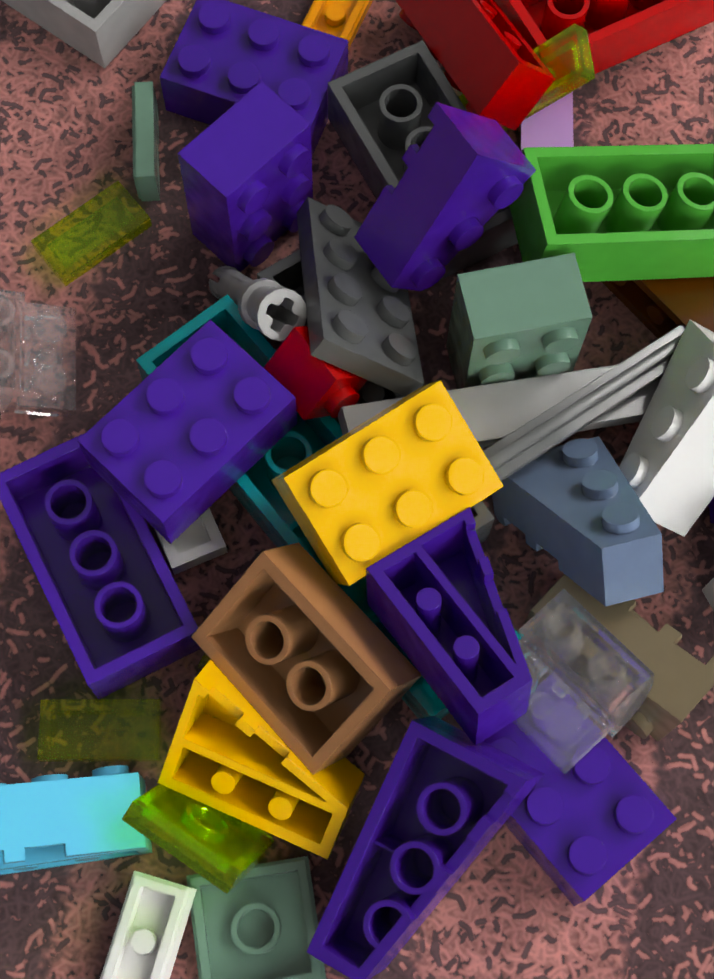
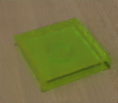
[122,784,274,894]

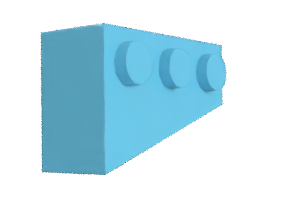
[0,765,153,875]

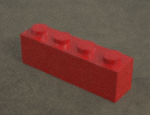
[395,0,556,131]

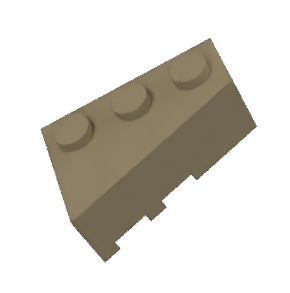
[525,574,714,742]

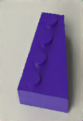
[306,716,545,979]

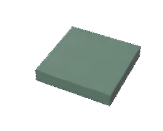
[186,856,326,979]

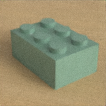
[446,252,593,389]

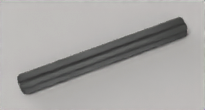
[483,325,686,481]

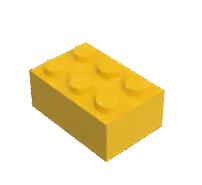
[271,380,504,586]

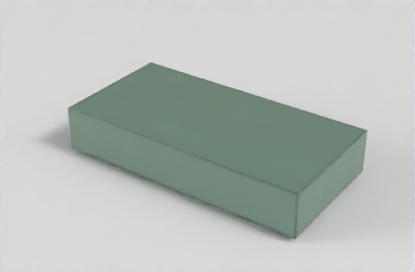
[132,81,160,201]

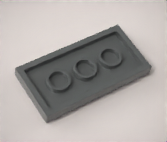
[296,197,424,396]

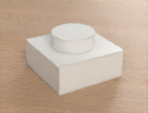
[155,508,228,575]

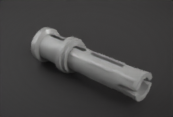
[209,265,307,341]

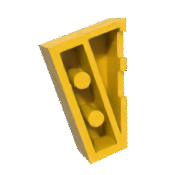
[157,659,365,860]

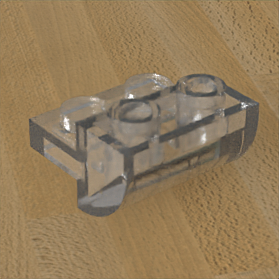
[0,289,76,420]
[513,589,654,774]

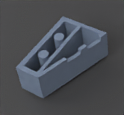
[492,436,664,607]

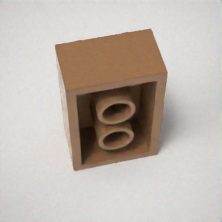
[191,542,422,775]

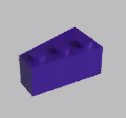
[354,102,536,291]
[366,507,533,746]

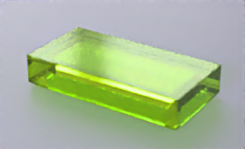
[31,181,152,287]
[37,699,162,762]

